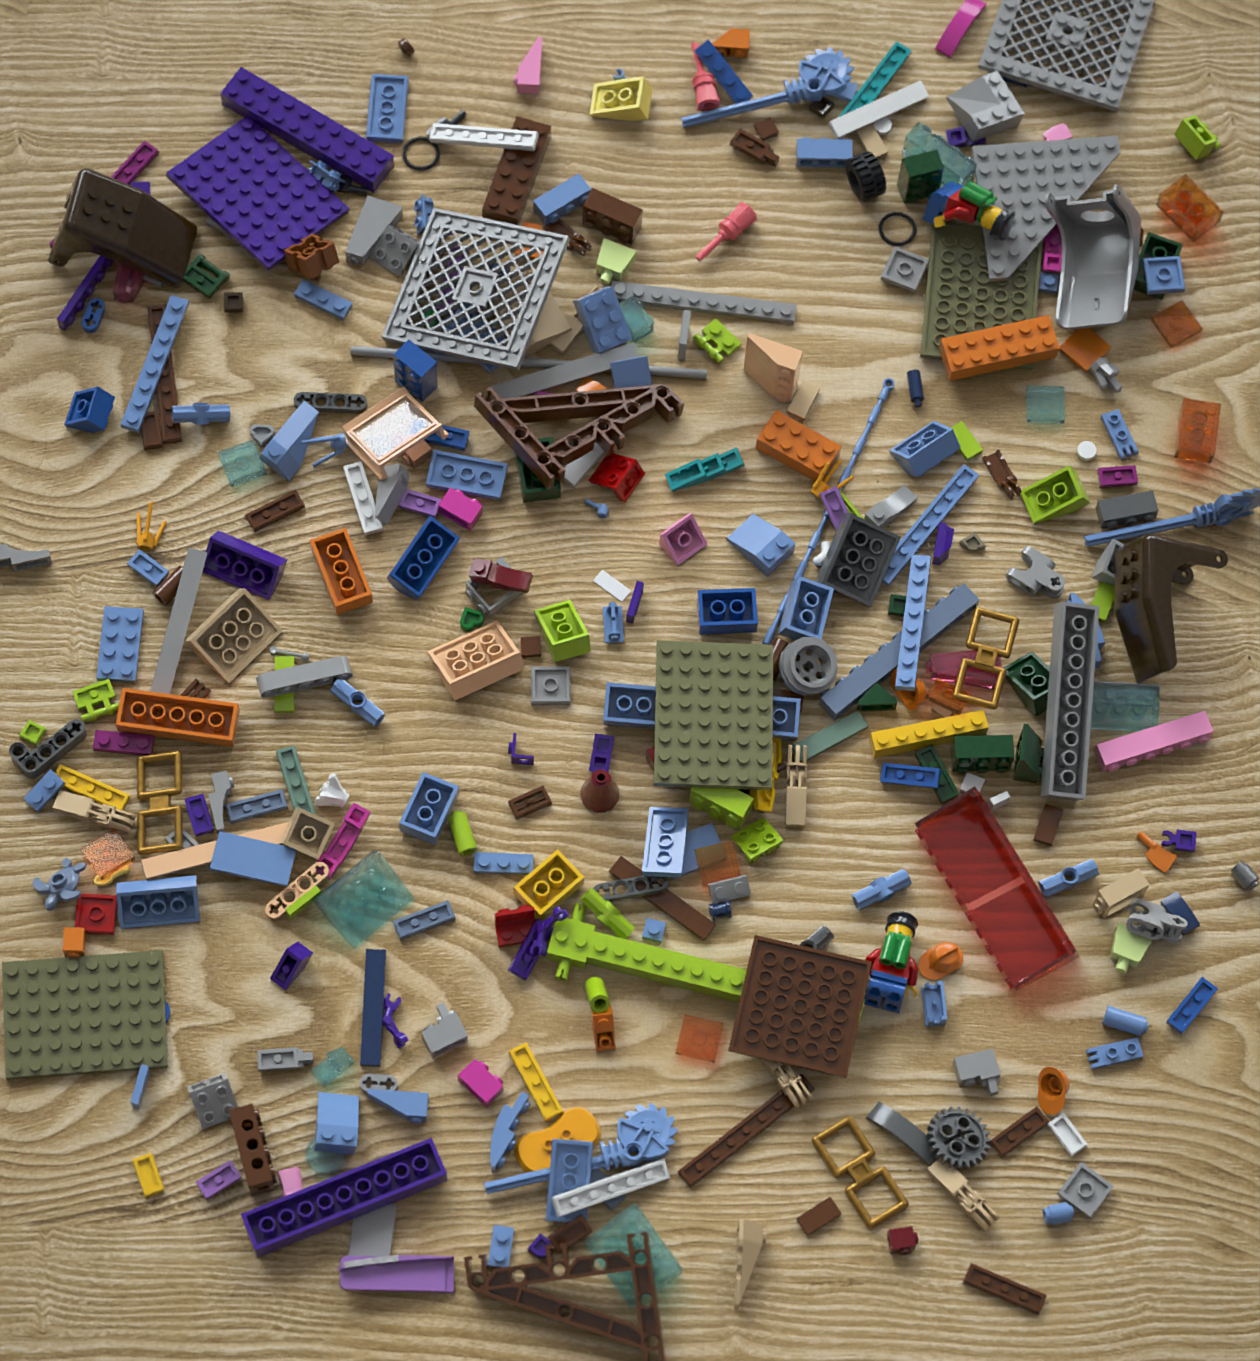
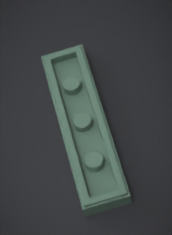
[792,710,868,763]
[276,745,316,815]

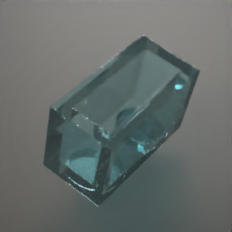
[619,295,654,342]

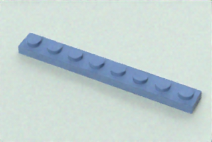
[120,295,189,433]
[882,464,979,586]
[895,555,931,691]

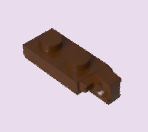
[730,128,779,167]

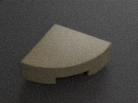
[959,532,986,552]

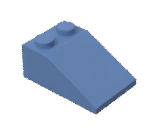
[727,514,796,577]
[314,1092,359,1155]

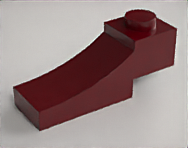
[468,558,533,593]

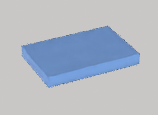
[671,823,727,880]

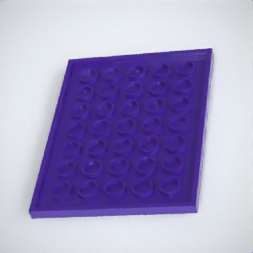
[166,116,349,271]

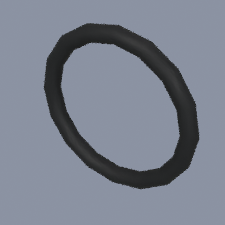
[402,136,440,170]
[879,212,916,246]

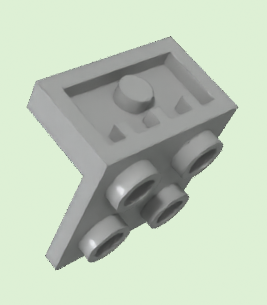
[370,225,420,276]
[187,1073,238,1129]

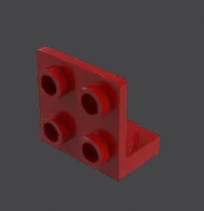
[589,453,646,502]
[495,905,535,948]

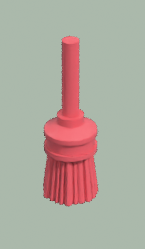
[691,42,721,112]
[695,202,757,262]

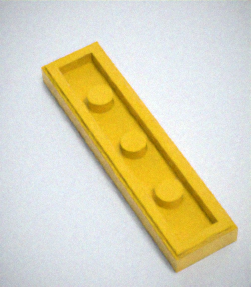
[55,764,130,811]
[509,1042,563,1122]

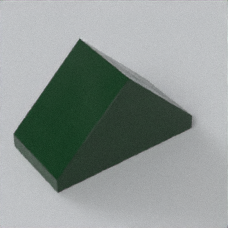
[857,683,897,712]

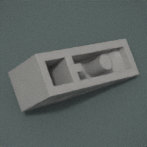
[375,463,410,525]

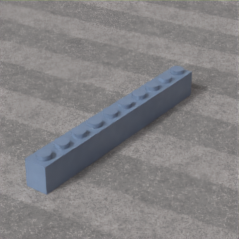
[819,583,980,721]

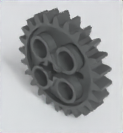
[926,1106,991,1170]

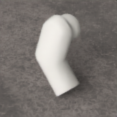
[813,541,830,567]

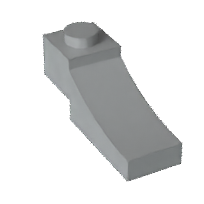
[864,485,918,528]
[0,544,52,572]
[208,770,234,835]

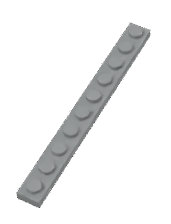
[611,281,796,324]

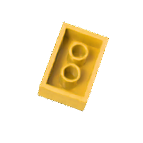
[514,849,584,921]

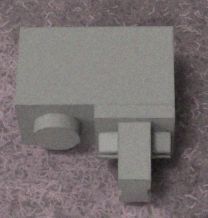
[421,1002,468,1058]
[952,1048,1001,1096]

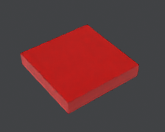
[74,893,118,935]

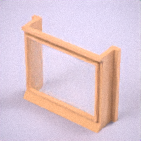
[342,386,449,481]

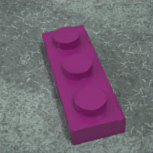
[93,730,154,756]

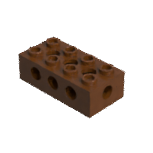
[229,1103,277,1196]

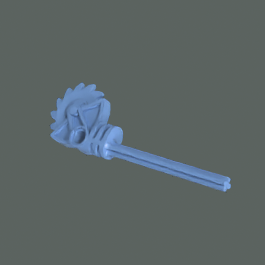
[681,47,854,128]
[1084,488,1260,547]
[484,1103,678,1195]

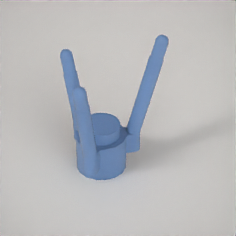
[301,433,347,467]

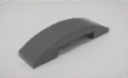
[866,1102,937,1167]

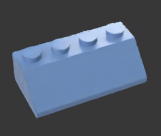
[116,875,200,929]

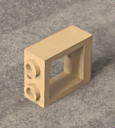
[1093,868,1149,919]

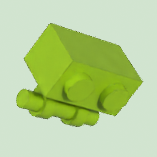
[1174,115,1222,160]

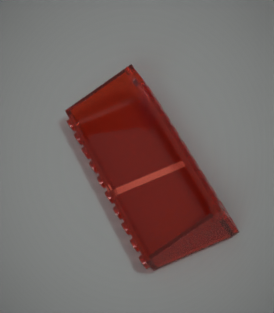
[915,786,1080,991]

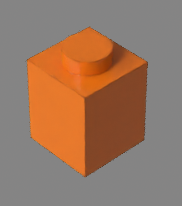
[63,927,86,958]

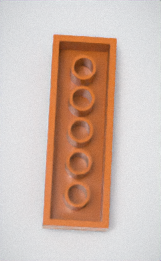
[939,315,1060,381]
[116,688,240,747]

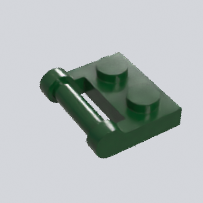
[183,254,230,299]

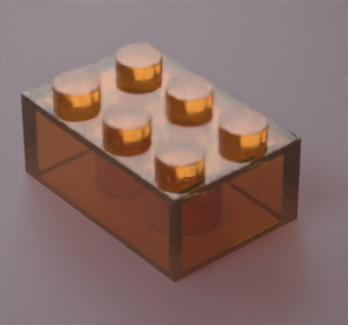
[1156,174,1224,243]
[1174,398,1221,464]

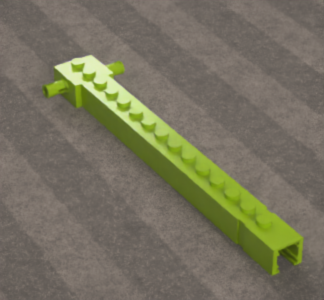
[547,903,865,1030]

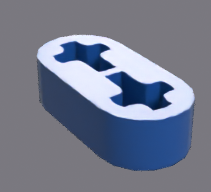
[81,298,105,333]

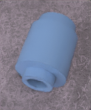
[1043,1202,1074,1226]

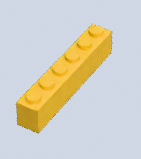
[869,710,989,758]

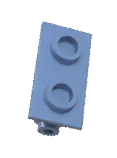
[308,160,346,191]
[414,194,434,235]
[603,602,624,643]

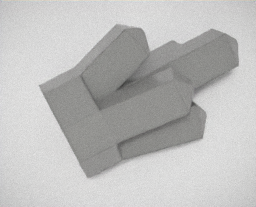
[1089,357,1122,393]

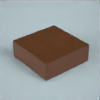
[754,117,779,141]
[521,636,541,658]

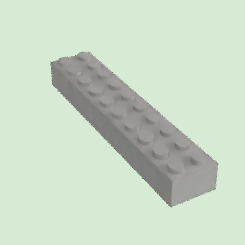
[1040,602,1099,801]

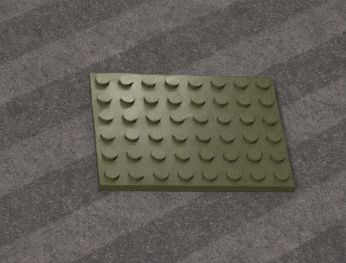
[920,222,1042,370]
[654,640,773,790]
[2,950,168,1080]

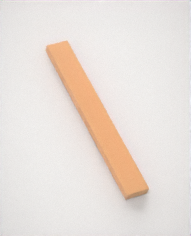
[141,822,289,880]

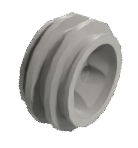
[778,637,838,696]

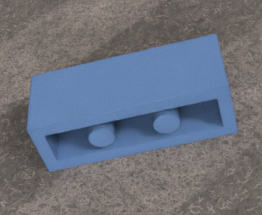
[796,137,853,168]
[533,174,591,225]

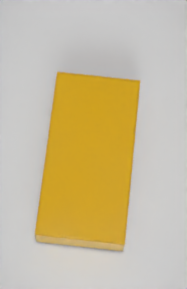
[132,1153,165,1198]

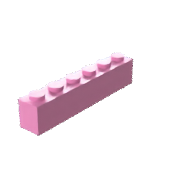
[1094,711,1214,772]

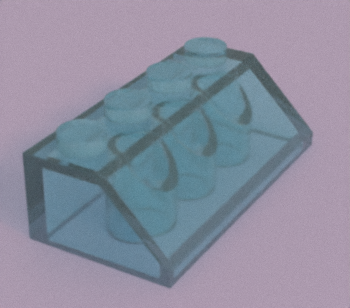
[1091,684,1160,731]

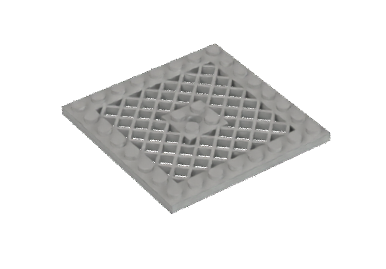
[978,0,1155,112]
[382,208,570,370]

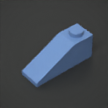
[367,1089,429,1124]

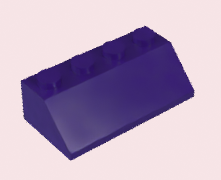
[203,530,288,600]

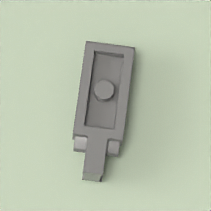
[257,1047,314,1072]

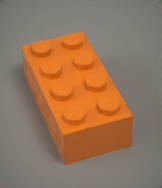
[756,410,841,482]
[310,528,373,615]

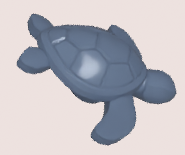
[33,858,86,911]

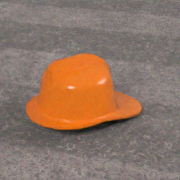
[890,669,929,710]
[918,942,963,980]
[1038,1067,1070,1115]

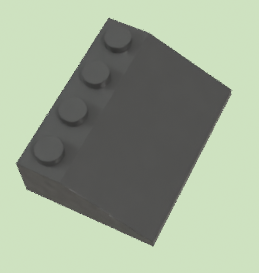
[815,513,901,607]

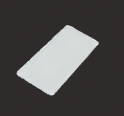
[593,570,631,601]

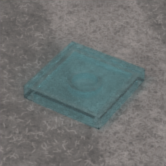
[1026,385,1065,423]
[218,440,267,487]

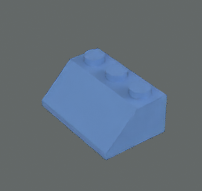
[889,421,961,477]

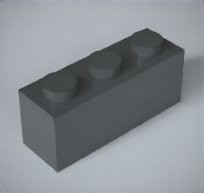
[1095,490,1159,529]

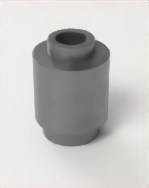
[1231,861,1260,891]

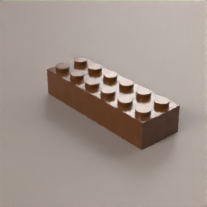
[482,116,551,225]

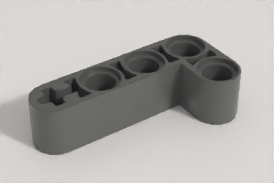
[9,719,87,779]

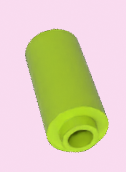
[448,810,478,856]
[585,977,610,1013]

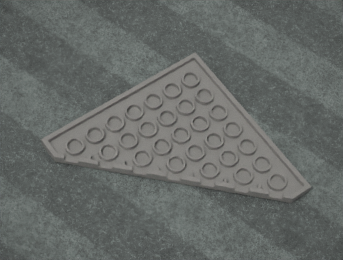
[972,135,1120,282]

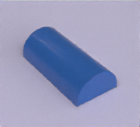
[387,516,460,599]

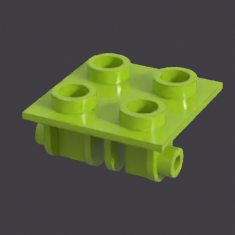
[731,817,784,863]

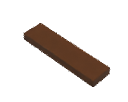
[963,1263,1047,1315]

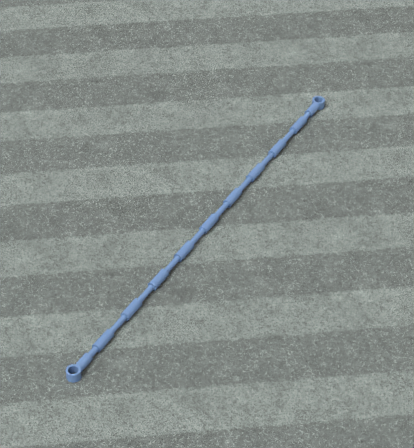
[762,378,895,645]

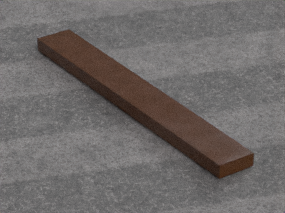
[147,305,182,444]
[677,1074,815,1188]

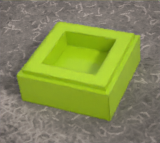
[19,720,47,746]

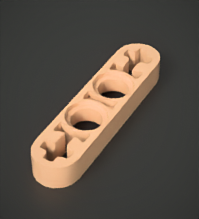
[265,862,330,920]

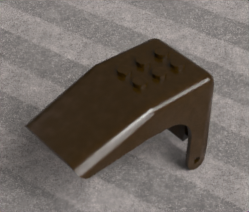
[48,168,198,287]
[1114,533,1228,684]

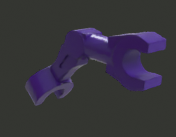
[530,906,569,956]
[382,993,409,1049]

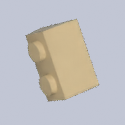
[282,807,335,860]

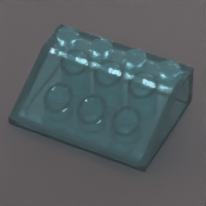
[313,851,414,948]
[585,1203,682,1309]

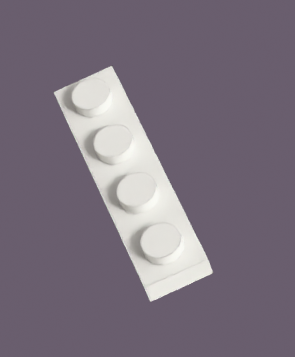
[343,461,383,536]

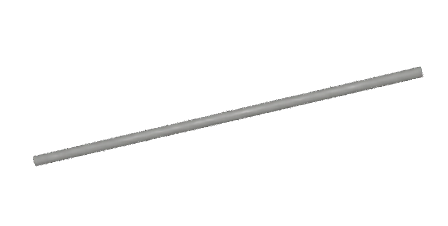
[351,346,707,379]

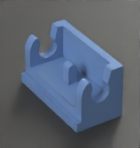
[921,981,947,1027]

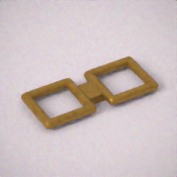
[952,607,1019,710]
[137,751,183,855]
[812,1116,909,1229]

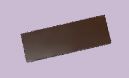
[245,490,305,533]
[990,1106,1049,1158]

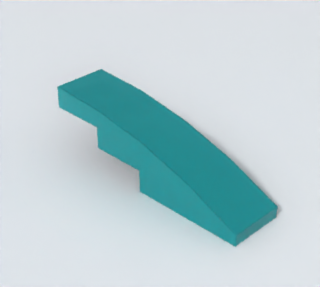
[665,447,745,491]

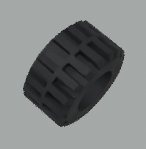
[846,151,886,202]

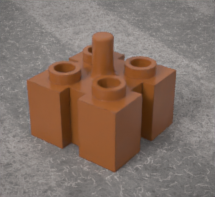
[283,233,339,280]

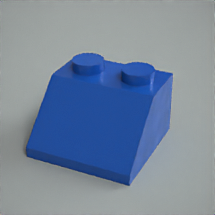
[64,386,115,433]

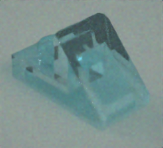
[311,1046,355,1087]

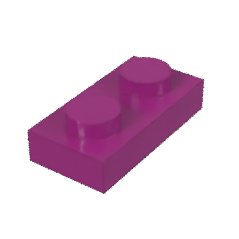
[1097,465,1138,488]

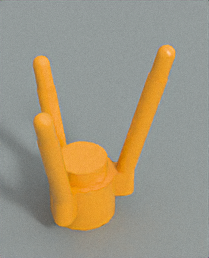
[811,459,854,500]
[136,502,166,551]

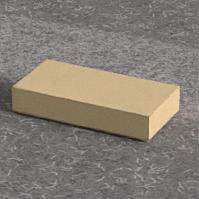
[855,124,888,159]
[787,381,820,421]

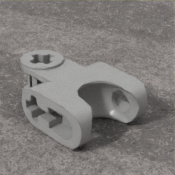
[1005,546,1065,598]
[1126,898,1188,943]

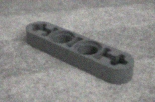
[294,392,367,414]
[594,876,669,902]

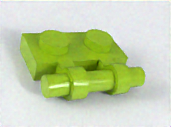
[693,318,741,363]
[72,679,119,723]

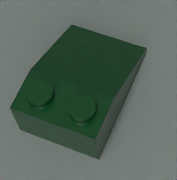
[1003,652,1050,716]
[1013,724,1044,783]

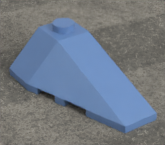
[259,401,319,481]

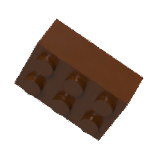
[582,188,643,244]

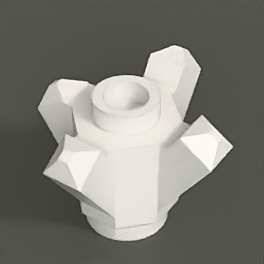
[314,774,349,808]

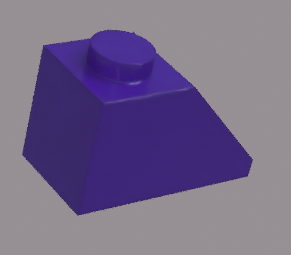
[270,941,313,990]

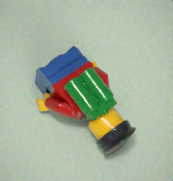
[923,181,1015,240]
[864,911,918,1014]

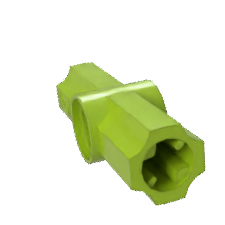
[580,888,635,939]

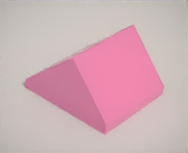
[659,513,707,565]

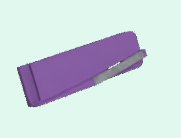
[338,1255,454,1293]

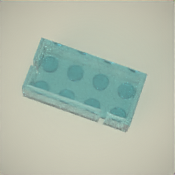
[902,122,977,186]

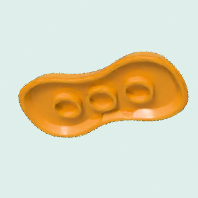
[514,1107,601,1173]

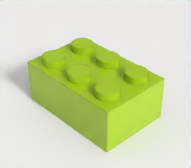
[689,787,754,830]

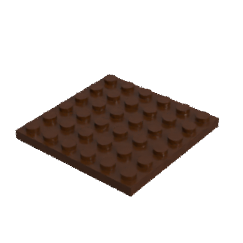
[728,935,872,1079]

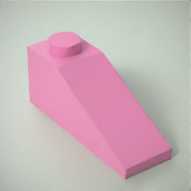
[514,37,542,94]

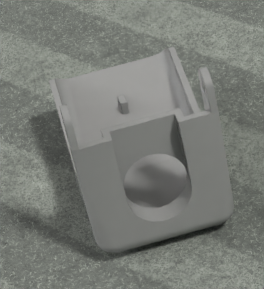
[1045,184,1141,330]

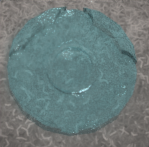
[305,1138,346,1175]

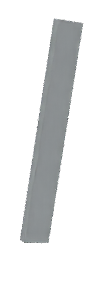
[491,342,639,399]
[150,547,207,694]

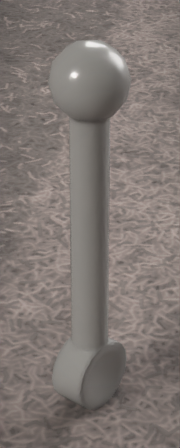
[269,646,309,660]

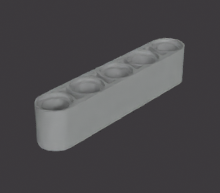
[256,656,353,698]

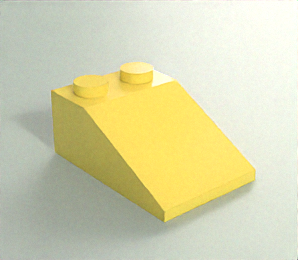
[590,76,653,121]

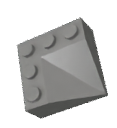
[946,71,1024,141]

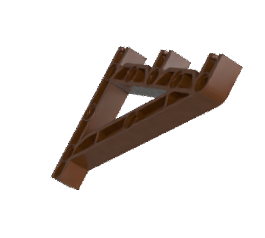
[474,384,684,490]
[464,1231,666,1361]

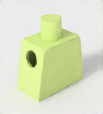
[596,238,636,285]
[1110,923,1152,974]

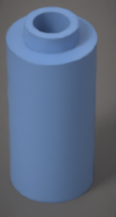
[1102,1006,1149,1037]

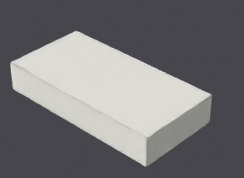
[1047,1113,1088,1157]

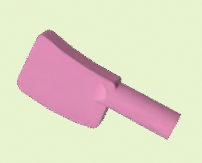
[1043,123,1072,141]
[278,1167,302,1197]

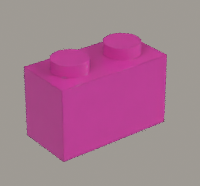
[438,488,483,531]
[458,1059,504,1108]

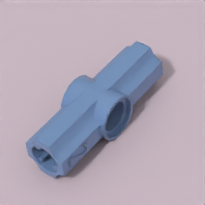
[172,403,230,425]
[330,678,385,727]
[1038,859,1099,898]
[852,869,912,911]

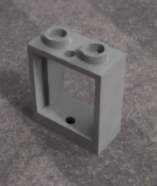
[465,557,524,618]

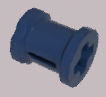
[708,901,732,922]

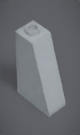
[345,196,403,265]

